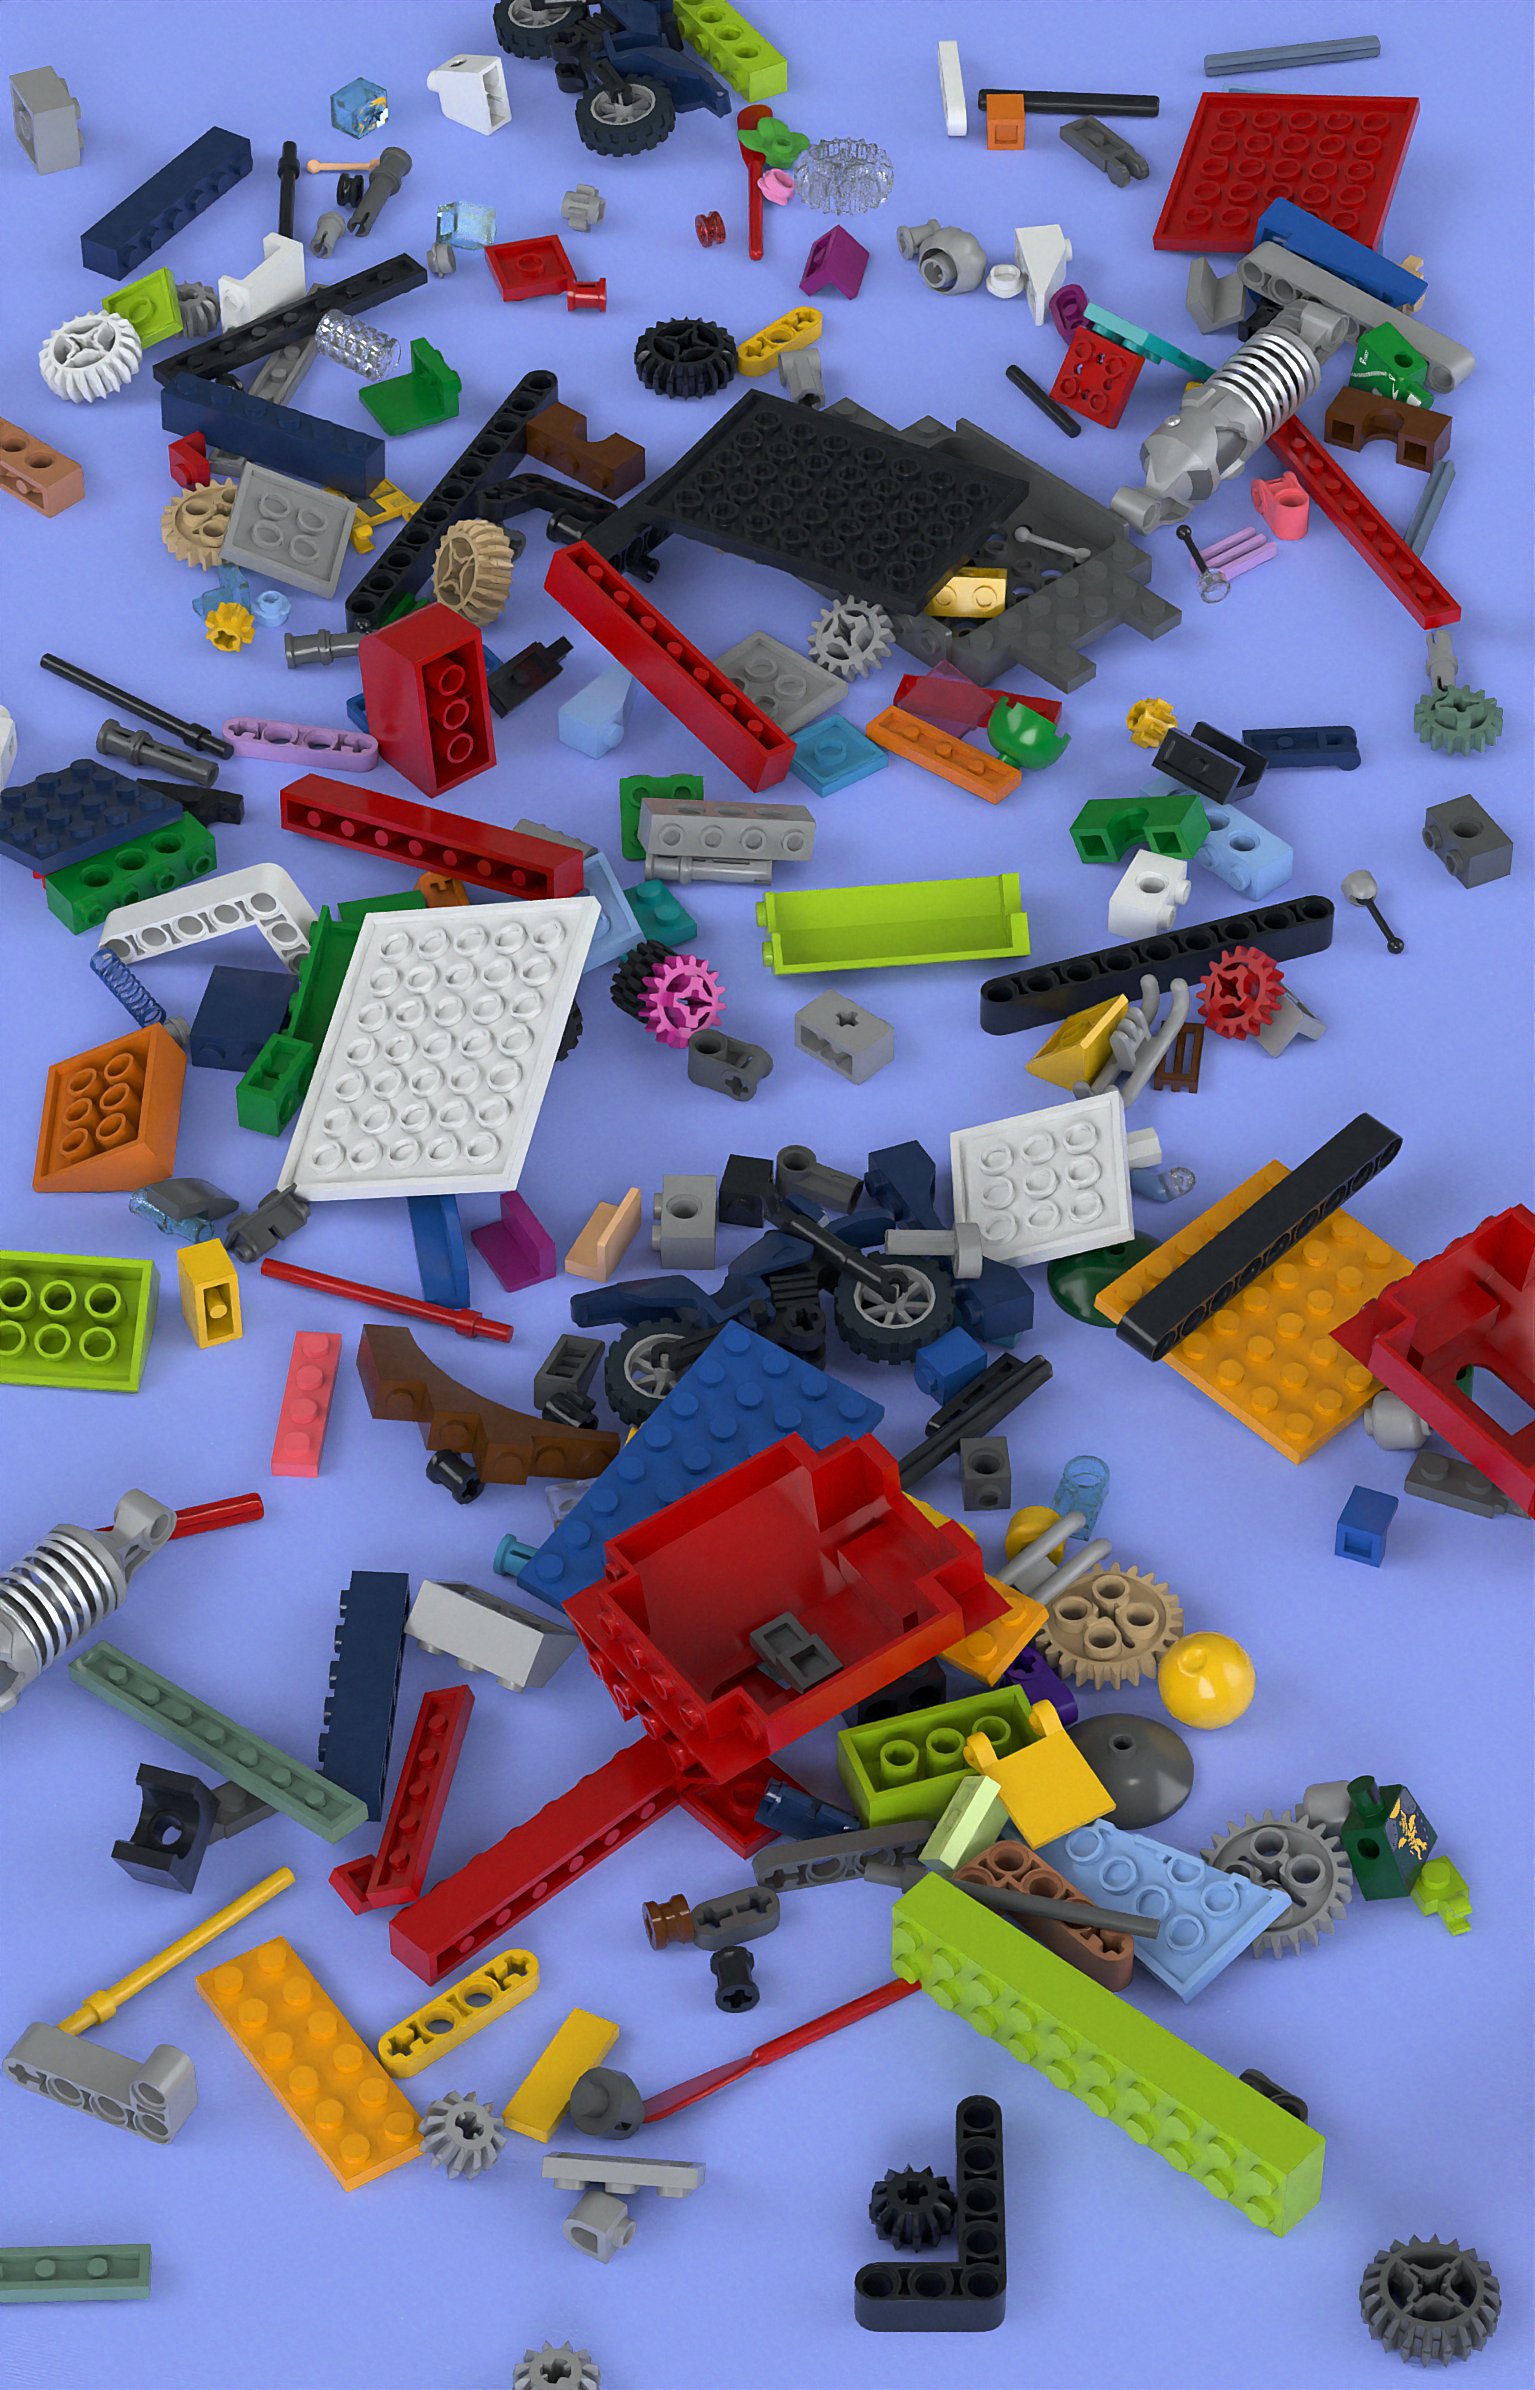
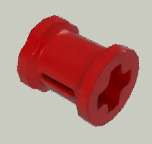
[567,278,607,312]

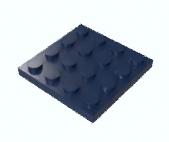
[0,759,184,876]

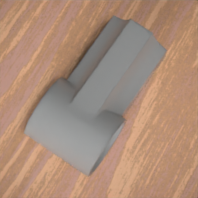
[778,348,825,410]

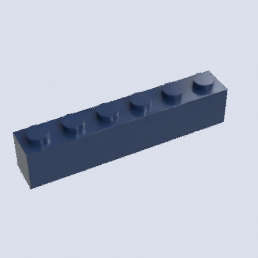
[80,126,253,282]
[161,371,385,499]
[315,1571,411,1822]

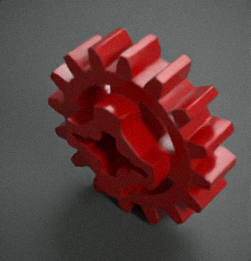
[1196,946,1286,1041]

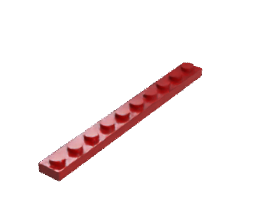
[1265,403,1461,631]

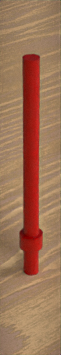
[261,1258,514,1343]

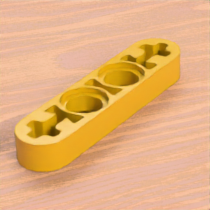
[378,1948,540,2079]

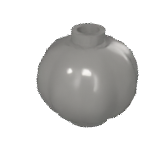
[918,226,987,296]

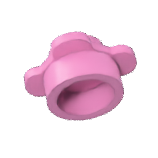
[757,168,795,206]

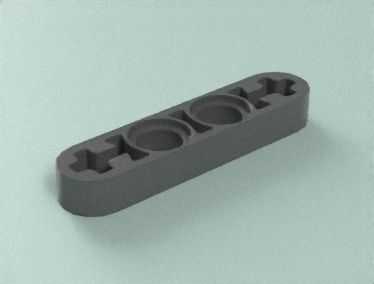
[752,1820,937,1893]

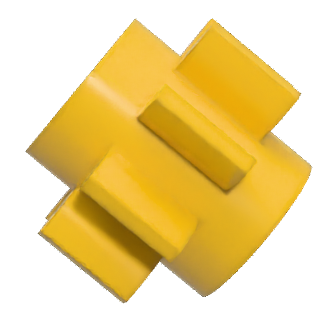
[204,602,256,652]
[1126,697,1178,749]

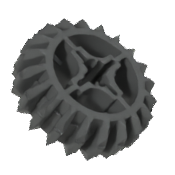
[1359,2233,1502,2368]

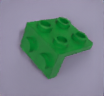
[358,337,462,436]
[619,773,704,861]

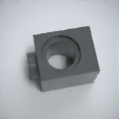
[959,1436,1012,1511]

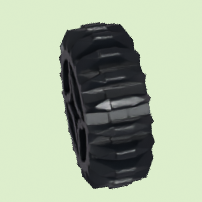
[634,316,738,401]

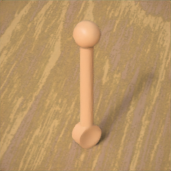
[306,159,380,174]

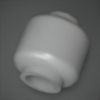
[1364,1390,1434,1451]
[1295,1780,1353,1845]

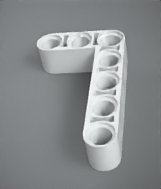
[98,863,319,976]

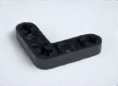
[472,473,618,525]

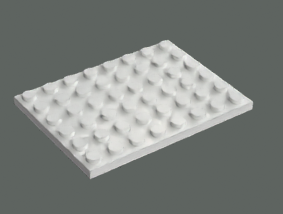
[276,896,602,1202]

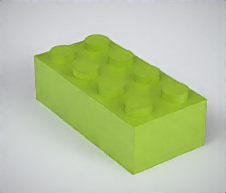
[837,1684,1042,1830]

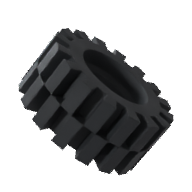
[610,939,679,1024]

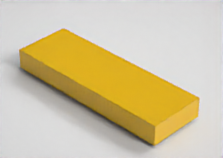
[501,2007,619,2144]

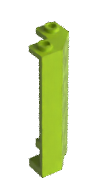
[755,872,1031,977]

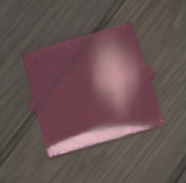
[897,658,996,740]

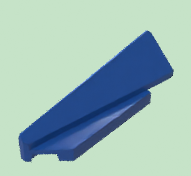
[1253,197,1428,309]

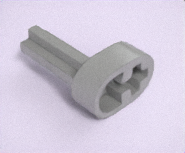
[885,1222,982,1279]

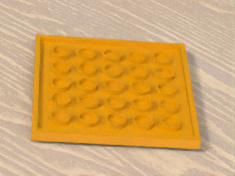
[1094,1159,1416,1466]

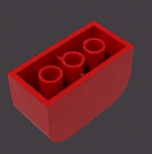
[358,602,497,799]

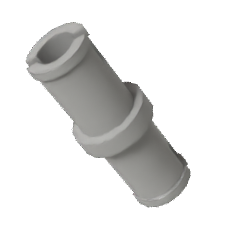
[1425,629,1459,695]

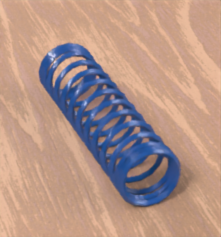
[90,948,167,1028]

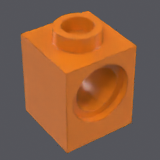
[986,94,1025,150]

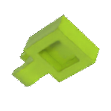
[1410,1855,1472,1936]

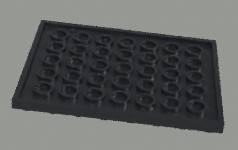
[633,388,1030,617]

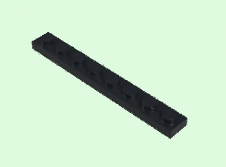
[152,253,428,387]

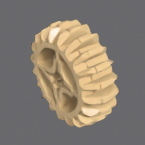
[430,519,515,628]

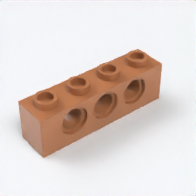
[0,417,85,519]

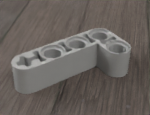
[2,2022,198,2145]

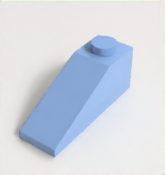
[558,661,641,760]

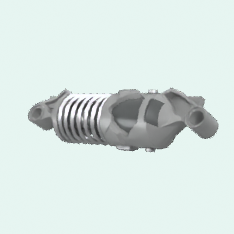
[1109,302,1349,537]
[0,1489,178,1714]

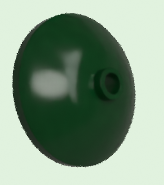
[1047,1229,1164,1328]

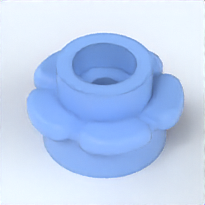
[251,590,291,627]

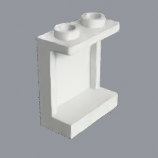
[218,232,306,334]

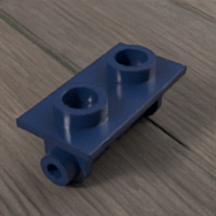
[754,1777,861,1841]

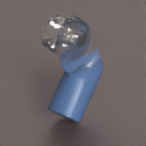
[1130,1167,1196,1202]

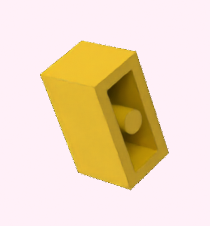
[176,1238,243,1350]

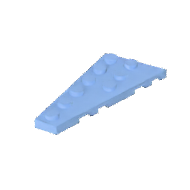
[998,1817,1292,2005]

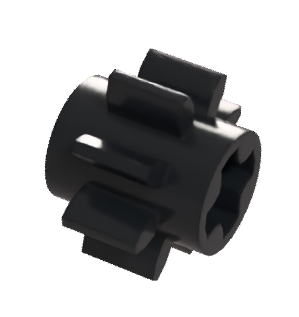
[542,1389,599,1430]

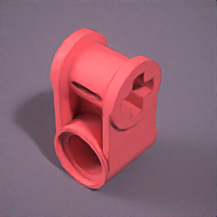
[1251,471,1309,541]

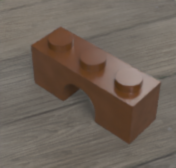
[1324,386,1452,473]
[526,401,646,501]

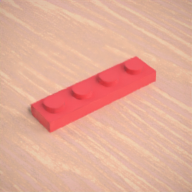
[271,1331,342,1478]

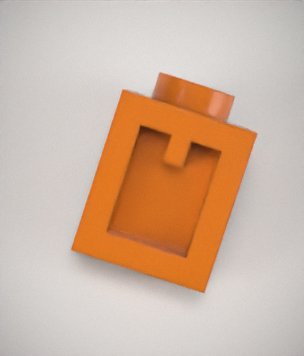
[412,871,470,909]

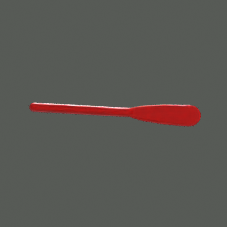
[737,104,773,261]
[642,1978,922,2124]

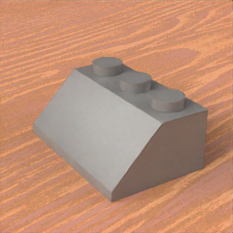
[403,1579,581,1693]

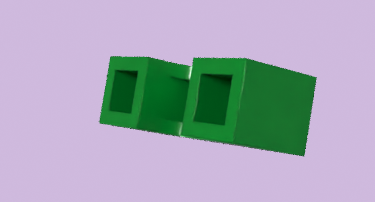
[1069,795,1211,863]

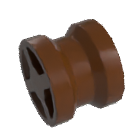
[642,1893,694,1951]

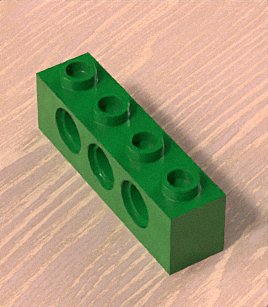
[45,811,217,935]

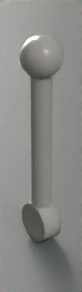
[1014,527,1091,564]

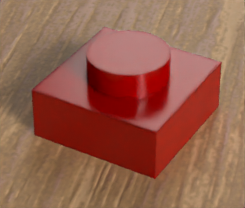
[328,1854,376,1916]

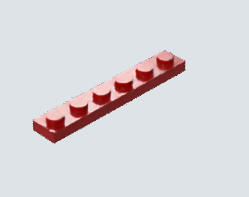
[366,1684,475,1909]

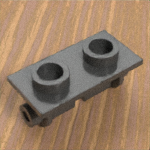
[223,1183,311,1263]

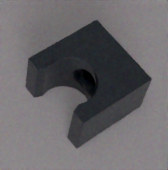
[111,1763,221,1895]

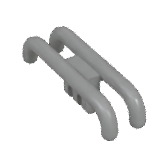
[1072,974,1190,1110]
[992,1510,1112,1606]

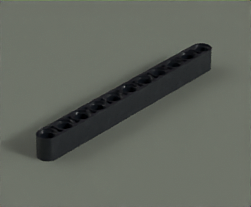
[345,370,559,632]

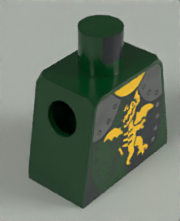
[1341,1775,1438,1901]

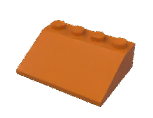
[32,1022,187,1193]

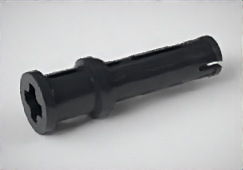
[546,508,660,583]

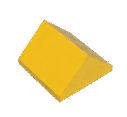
[1025,994,1128,1091]

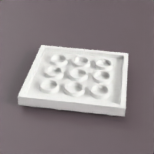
[950,1090,1135,1269]

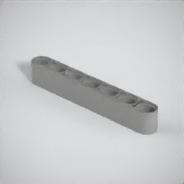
[1237,241,1476,394]

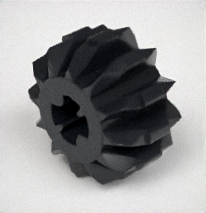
[869,2162,957,2254]

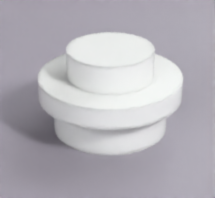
[986,264,1024,298]

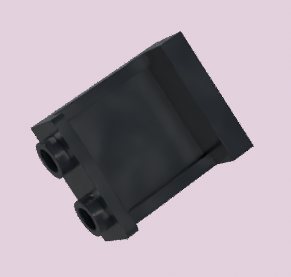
[1151,721,1270,805]

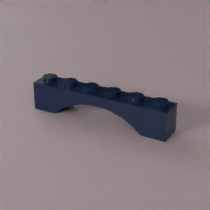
[864,1140,1034,1342]

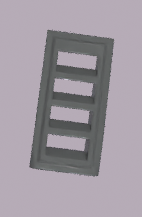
[534,1334,605,1410]

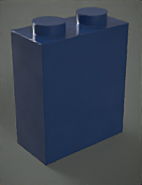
[189,965,299,1073]

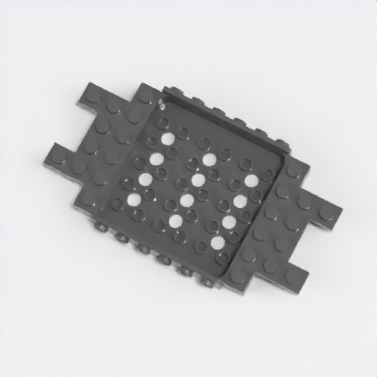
[789,397,1182,695]

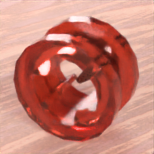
[695,210,726,248]

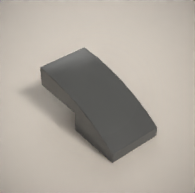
[146,1178,239,1223]
[749,1611,844,1694]

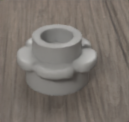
[426,242,456,279]

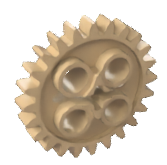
[160,478,240,573]
[1031,1562,1184,1690]

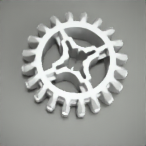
[38,309,143,404]

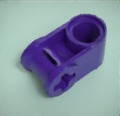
[999,1647,1078,1727]

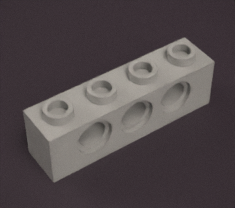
[637,798,816,862]

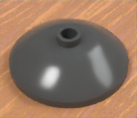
[1066,1713,1194,1830]

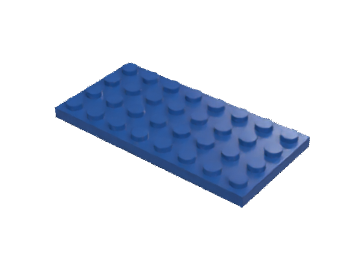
[517,1319,885,1616]

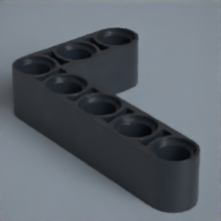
[854,2095,1007,2332]

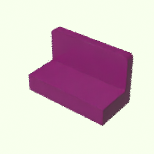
[799,224,870,300]
[470,1190,556,1293]

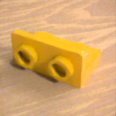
[924,567,1007,618]

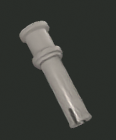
[645,853,773,886]

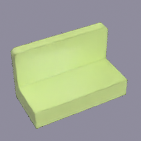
[918,1775,1010,1878]

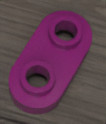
[1049,284,1095,345]

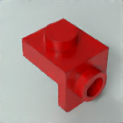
[168,431,211,492]

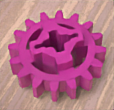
[638,954,726,1049]

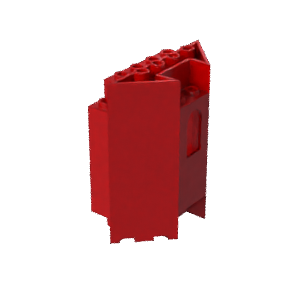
[1328,1203,1535,1520]
[561,1431,1013,1785]

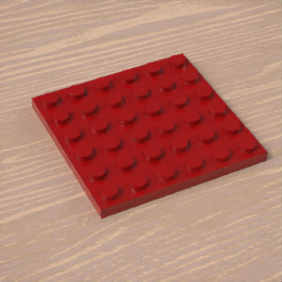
[1152,92,1421,254]

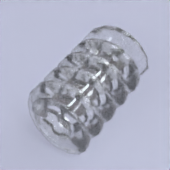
[315,309,401,382]

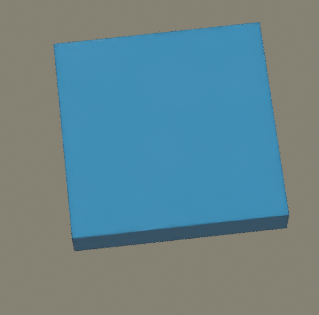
[788,713,888,799]

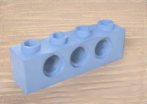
[1139,773,1294,902]

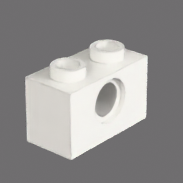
[1108,849,1191,940]

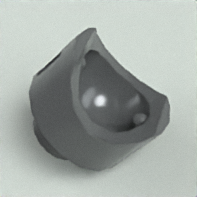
[570,2067,646,2140]

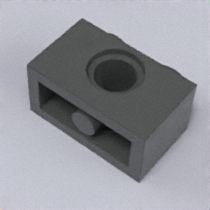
[1422,794,1513,889]

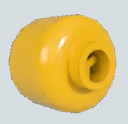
[1004,1505,1067,1567]

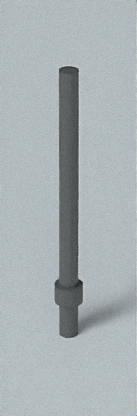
[864,1862,1160,1939]

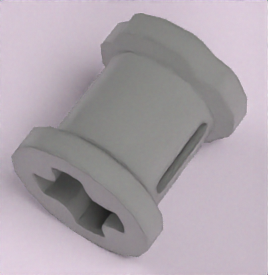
[896,219,940,260]

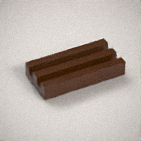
[1154,1020,1205,1094]

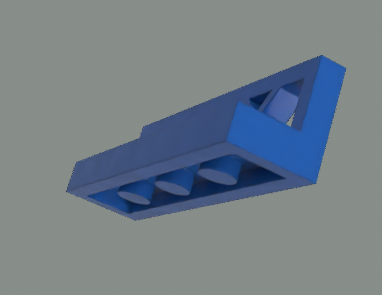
[406,1194,471,1310]

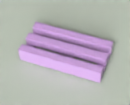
[1190,526,1277,587]

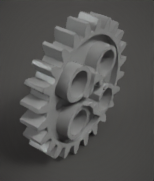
[1200,1809,1354,1960]

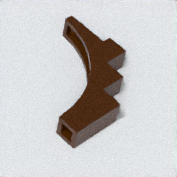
[356,1324,621,1485]

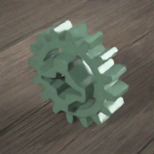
[1413,684,1503,756]

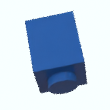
[914,1326,988,1407]

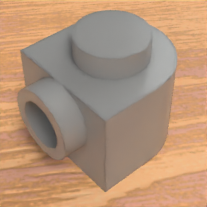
[562,2190,637,2265]

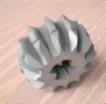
[174,281,221,341]
[417,2090,506,2180]
[512,2340,601,2390]

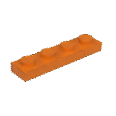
[866,705,1022,805]

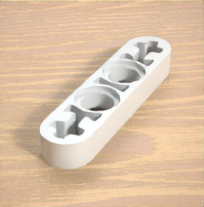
[937,40,967,136]

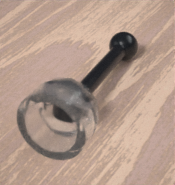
[1176,524,1231,604]

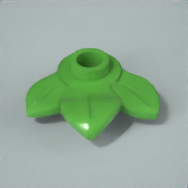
[737,117,810,169]

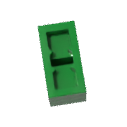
[236,1033,315,1138]

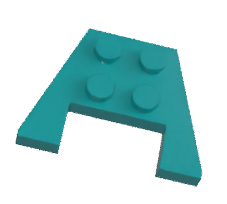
[1083,302,1223,382]

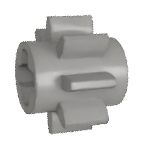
[561,184,606,233]

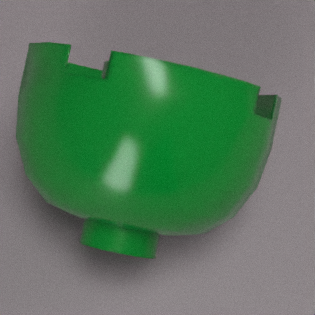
[987,696,1072,771]

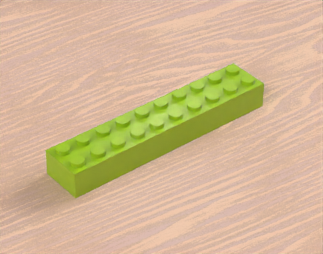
[891,1871,1326,2238]

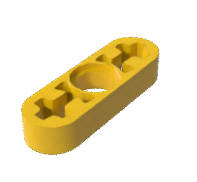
[737,306,822,377]

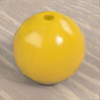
[1157,1630,1256,1730]

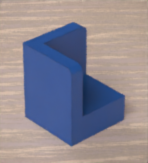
[1334,1485,1399,1568]

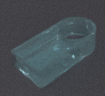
[1049,1455,1110,1542]

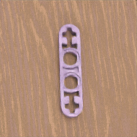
[222,717,379,773]

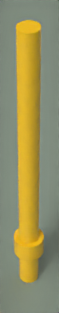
[55,1866,295,2036]

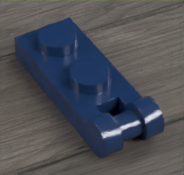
[1241,726,1361,771]

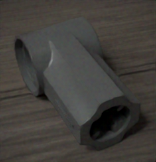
[774,1145,864,1215]

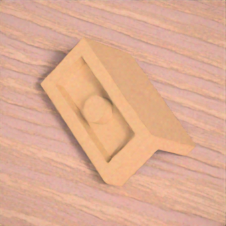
[565,1187,642,1284]

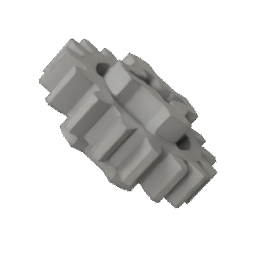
[807,595,896,683]

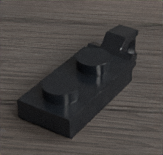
[486,635,574,719]
[136,778,245,829]

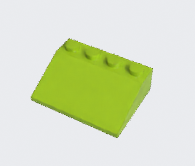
[0,1250,161,1393]

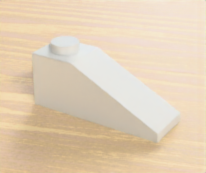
[1014,224,1072,326]

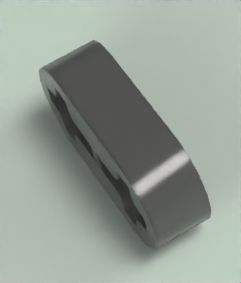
[691,1886,780,1951]

